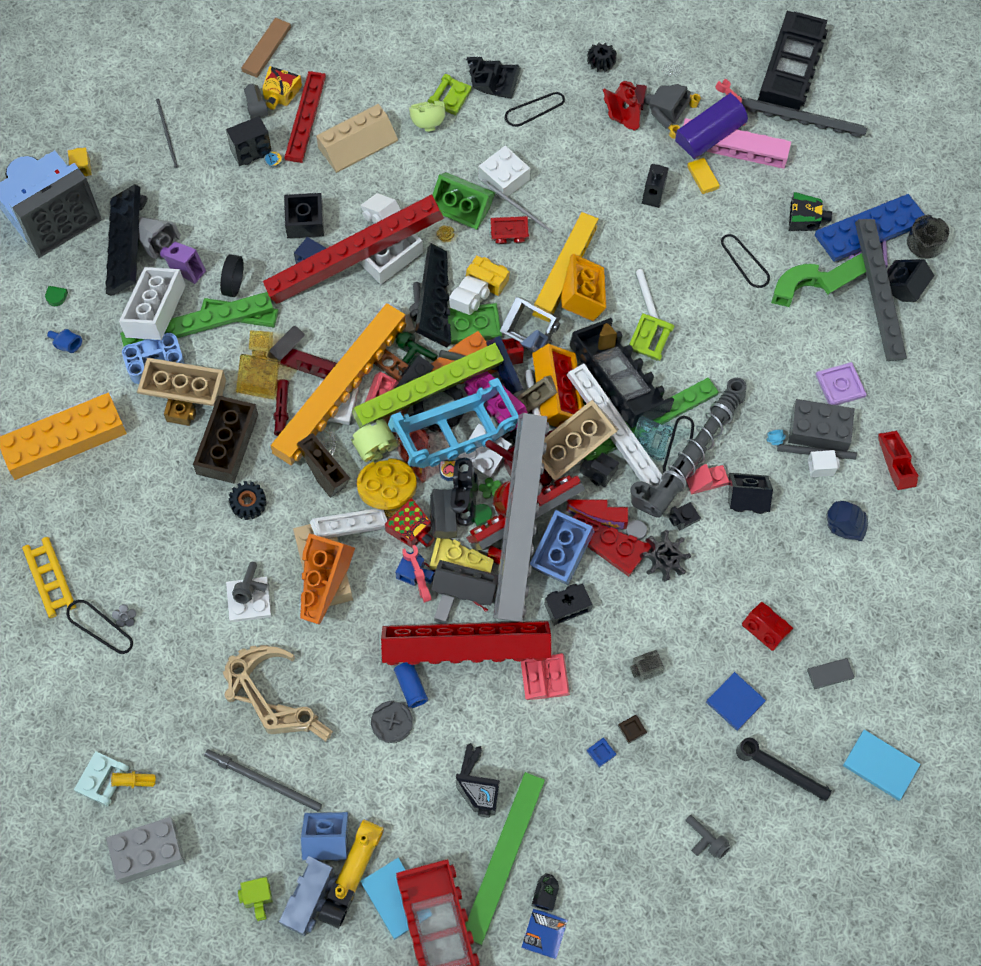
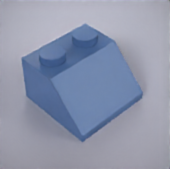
[301,812,348,861]

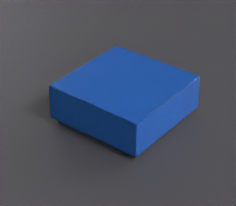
[587,737,617,768]

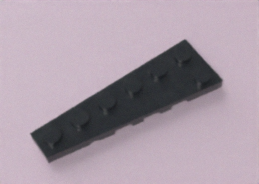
[415,243,451,348]

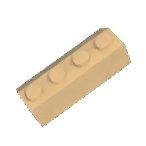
[316,104,398,173]
[137,358,226,406]
[542,400,619,481]

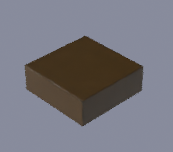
[618,715,647,744]

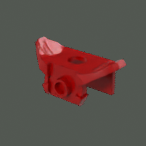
[603,81,641,131]

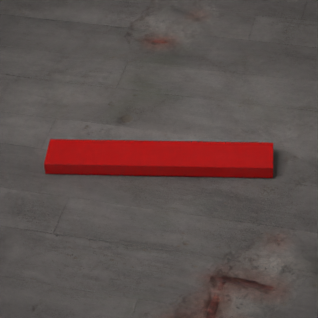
[284,71,326,163]

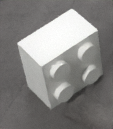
[478,146,530,200]

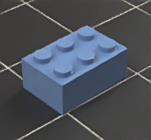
[530,510,594,586]

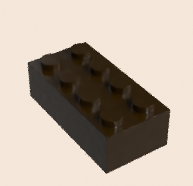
[193,395,258,484]

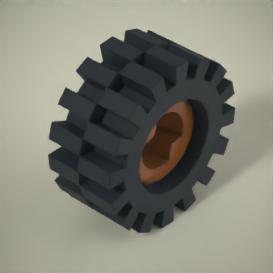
[229,481,267,520]

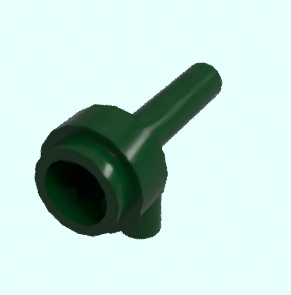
[396,331,438,365]

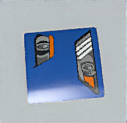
[521,909,568,959]

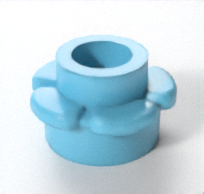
[766,429,786,445]

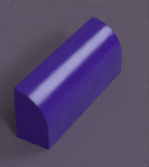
[675,93,748,160]

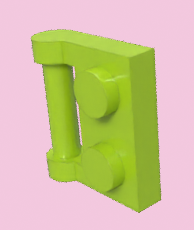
[427,74,472,116]
[630,313,675,361]

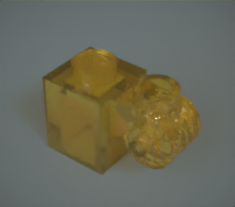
[249,330,273,370]

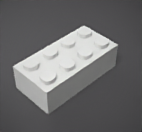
[119,267,186,340]

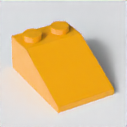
[561,254,606,321]

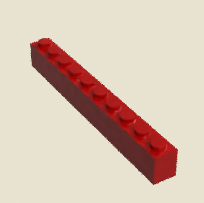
[263,194,444,304]

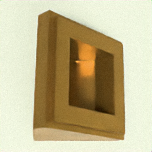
[598,323,617,350]

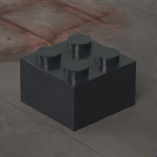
[226,116,272,166]
[284,193,324,238]

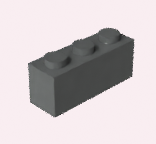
[431,560,498,606]

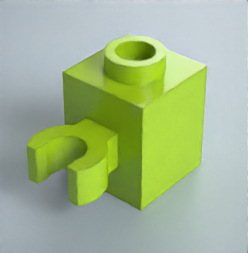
[238,877,273,921]

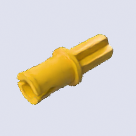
[111,771,156,789]

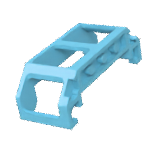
[388,378,519,468]

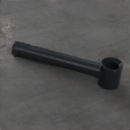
[736,738,832,802]

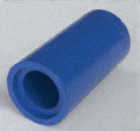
[394,662,428,708]

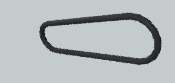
[505,92,565,127]
[721,234,770,288]
[663,416,694,473]
[66,600,133,654]

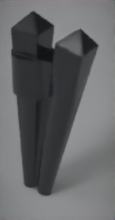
[460,743,482,775]

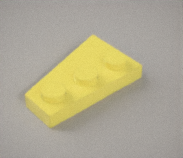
[430,538,494,573]

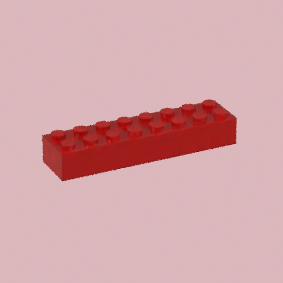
[381,621,551,665]

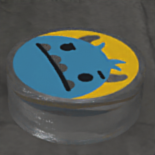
[264,151,283,170]

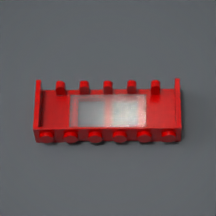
[396,859,480,966]

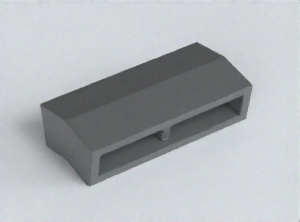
[430,489,457,539]

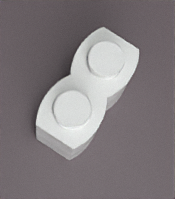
[449,275,490,315]

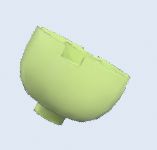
[409,101,445,131]

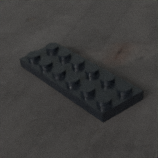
[105,184,141,296]

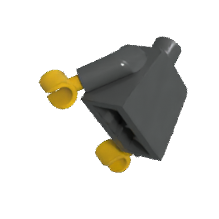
[644,84,701,139]

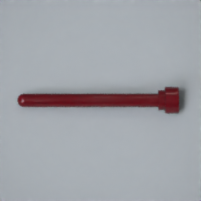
[485,440,552,486]

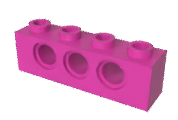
[464,371,527,432]

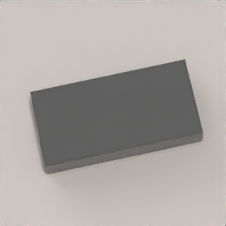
[807,658,855,690]

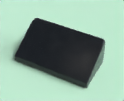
[267,325,305,361]

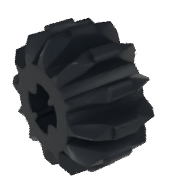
[587,42,617,72]

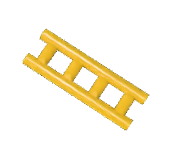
[22,537,76,619]

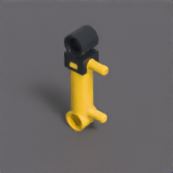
[318,819,384,929]

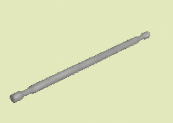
[481,179,553,234]

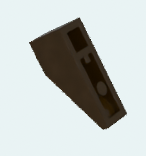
[297,433,350,498]

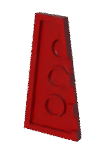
[573,513,652,577]

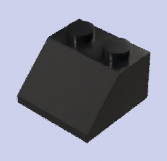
[887,259,935,302]
[728,473,773,514]

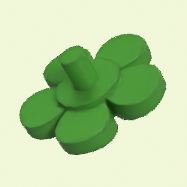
[479,478,501,499]

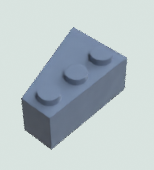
[279,856,337,936]

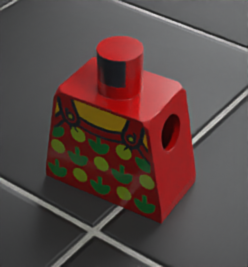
[385,498,434,548]

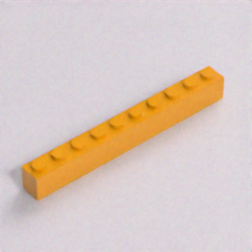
[271,303,406,466]

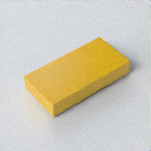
[687,158,720,194]

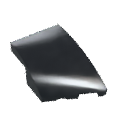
[467,57,521,98]

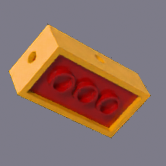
[532,344,584,427]

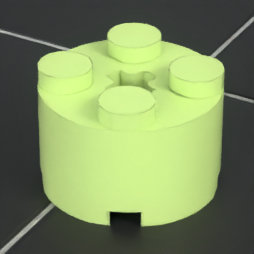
[351,419,398,462]

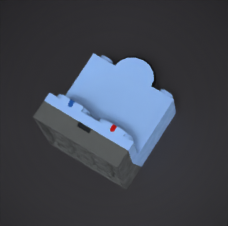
[0,151,102,258]

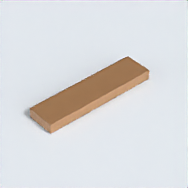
[241,18,291,78]

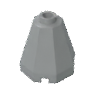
[138,217,180,259]

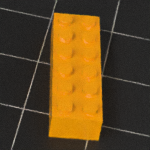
[0,392,127,480]

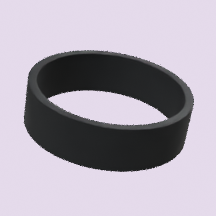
[220,254,244,297]

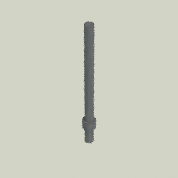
[204,749,322,812]

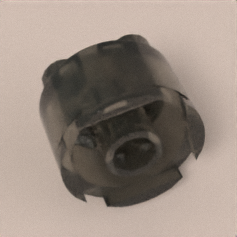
[907,215,950,259]

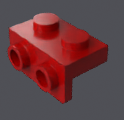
[490,216,529,244]
[742,602,793,651]

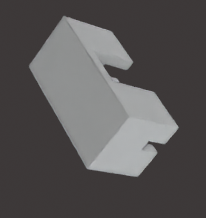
[434,594,454,624]

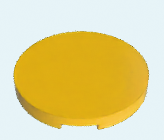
[357,458,417,510]

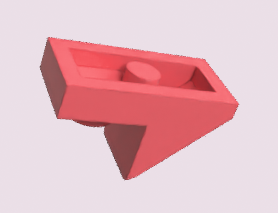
[686,464,729,495]

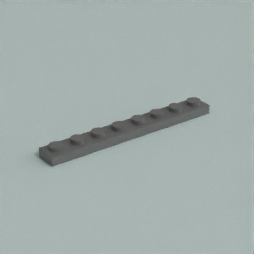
[740,96,867,137]
[855,219,907,361]

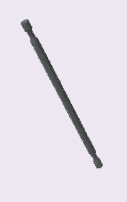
[156,98,178,168]

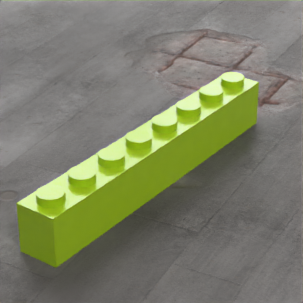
[352,343,504,428]

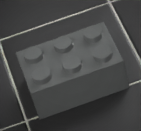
[788,399,855,451]

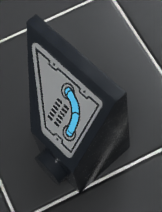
[456,773,500,818]

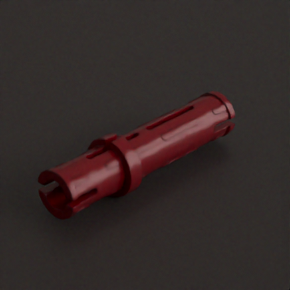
[273,379,289,436]

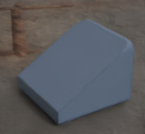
[521,330,549,352]

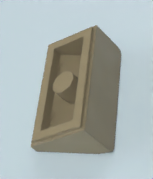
[516,375,557,413]

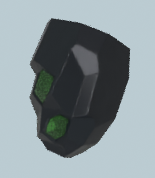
[531,873,559,912]

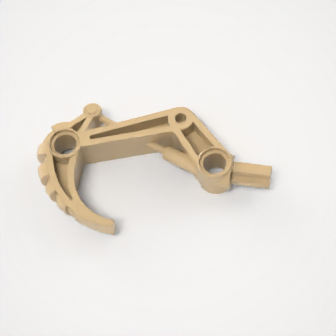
[223,645,333,742]

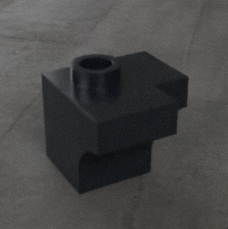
[580,452,619,487]

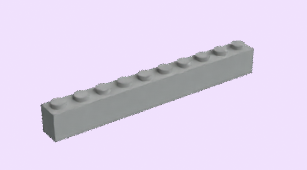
[493,413,549,622]

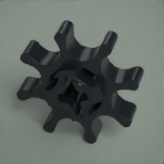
[640,530,691,582]

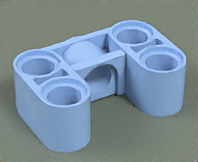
[122,333,185,384]

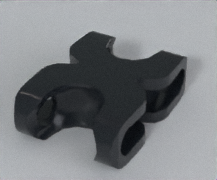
[450,458,479,526]

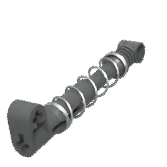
[630,377,746,518]

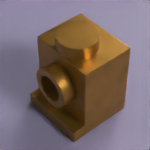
[164,399,196,426]

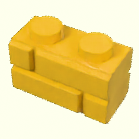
[466,255,510,296]

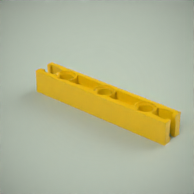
[532,212,599,322]

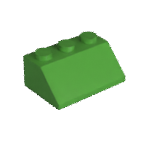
[432,172,495,230]

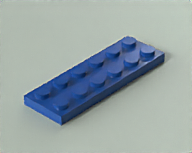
[814,193,929,262]

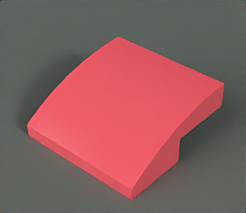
[521,653,570,700]

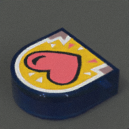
[439,460,456,481]

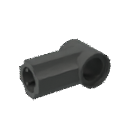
[244,83,268,119]

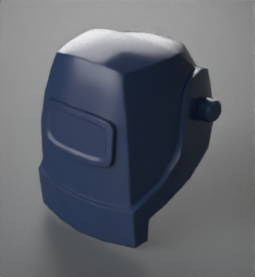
[826,501,868,541]

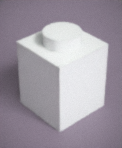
[807,450,840,477]

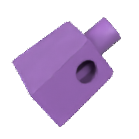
[160,242,206,284]

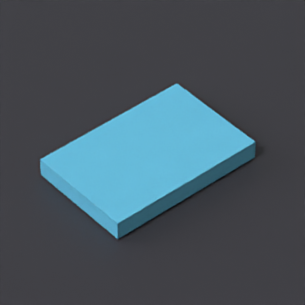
[842,730,920,801]
[360,858,432,940]

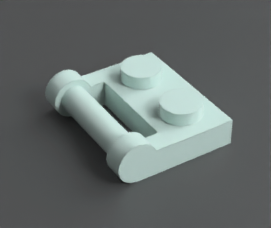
[74,751,130,807]

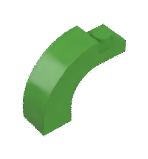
[771,264,827,307]

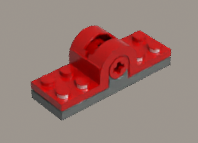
[466,475,585,551]

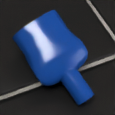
[47,329,82,353]

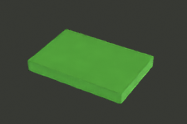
[448,303,502,345]

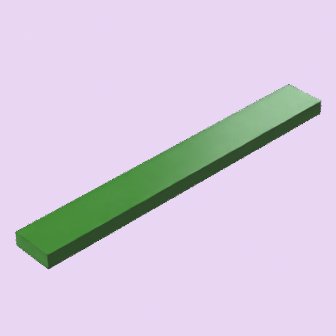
[461,772,545,946]

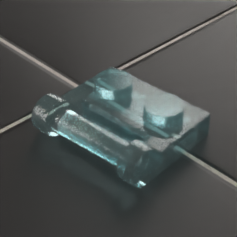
[634,415,673,460]

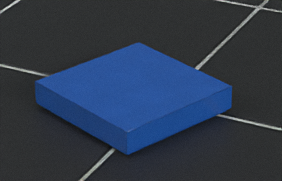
[706,672,766,731]

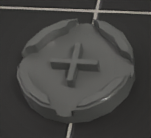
[371,701,413,743]

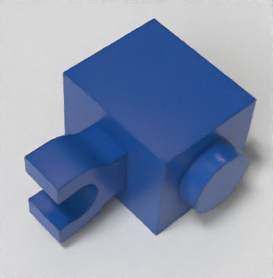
[395,551,434,586]

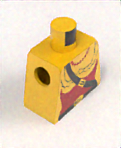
[262,66,302,110]

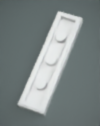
[310,509,388,538]

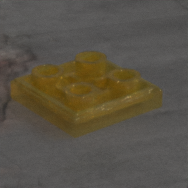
[236,354,280,400]

